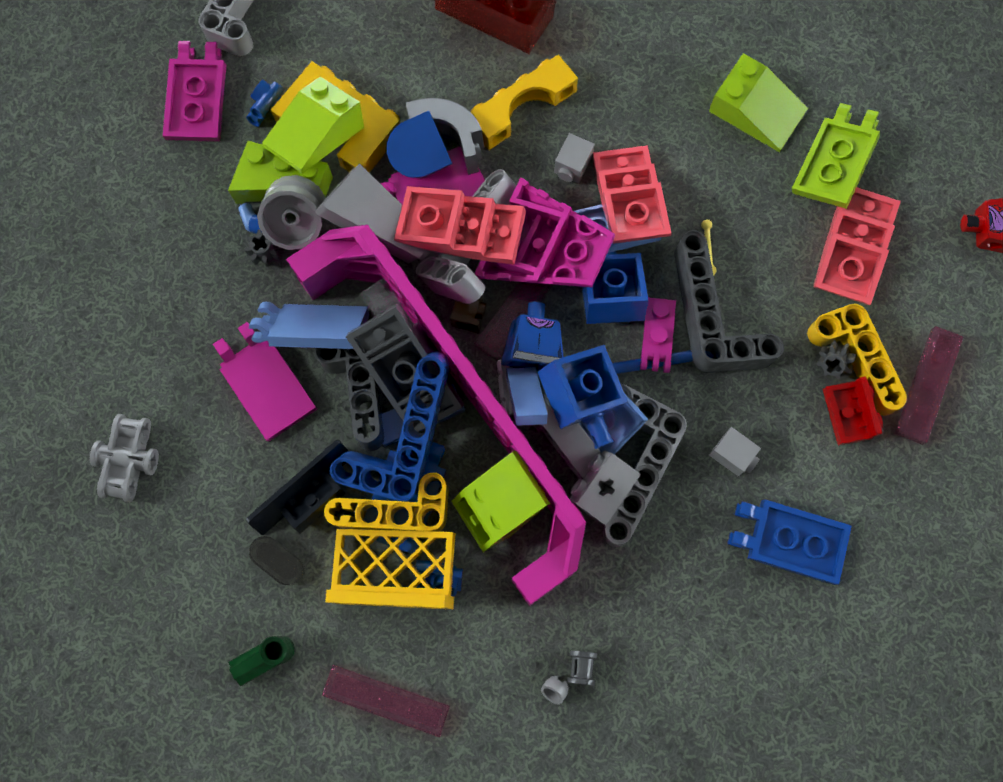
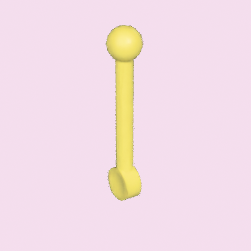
[701,219,717,275]

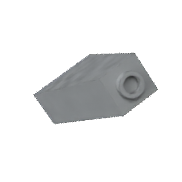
[314,163,431,263]

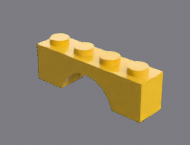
[471,54,578,150]

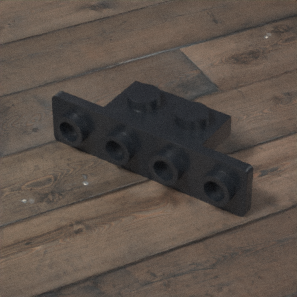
[246,439,348,535]

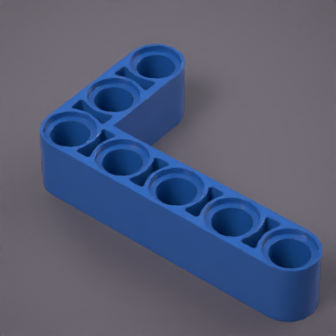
[330,352,450,501]

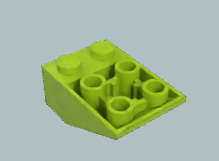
[451,450,550,553]

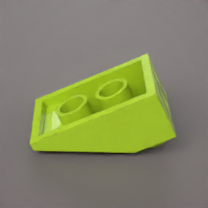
[709,53,808,152]
[262,77,364,173]

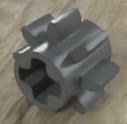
[244,229,281,267]
[817,340,857,379]

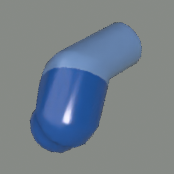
[238,203,262,234]

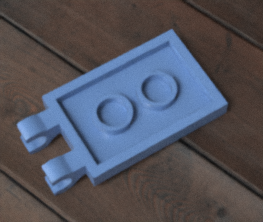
[249,302,369,349]

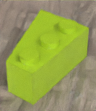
[228,141,333,204]

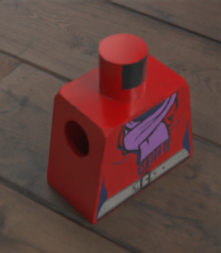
[960,198,1003,253]

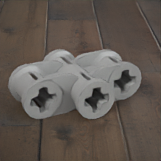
[90,414,159,502]

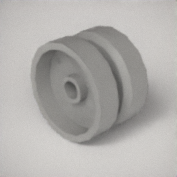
[257,175,326,250]

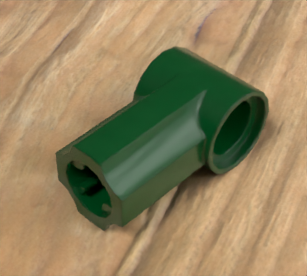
[228,636,295,686]

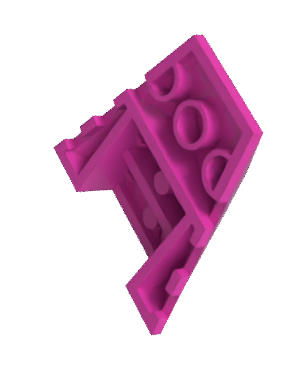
[474,177,615,287]

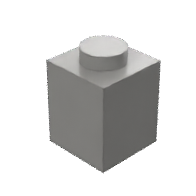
[554,133,595,183]
[709,427,761,476]

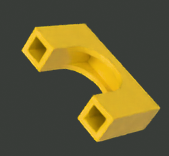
[271,61,400,173]

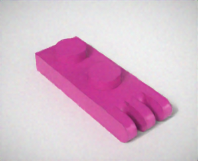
[640,297,676,373]

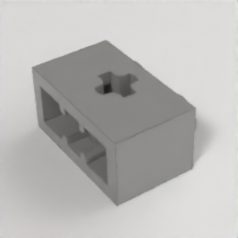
[570,451,641,526]

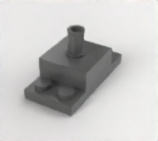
[345,304,464,432]

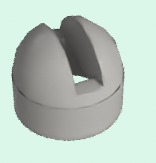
[541,675,569,704]

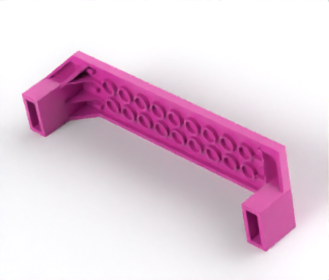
[286,225,586,606]

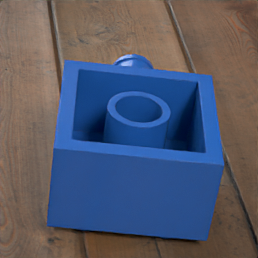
[582,251,649,324]
[537,345,628,449]

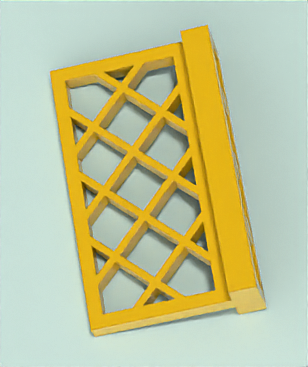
[325,529,456,610]

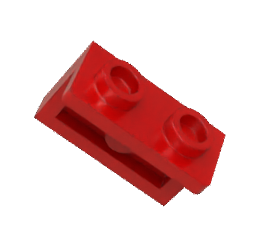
[822,376,883,446]

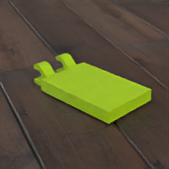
[792,103,880,209]

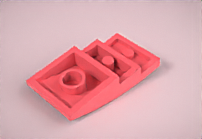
[592,145,671,244]
[394,186,526,265]
[814,187,901,305]

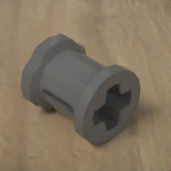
[567,651,597,685]

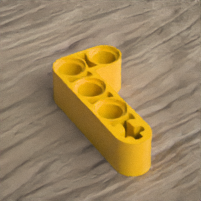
[807,304,907,416]
[324,472,449,532]

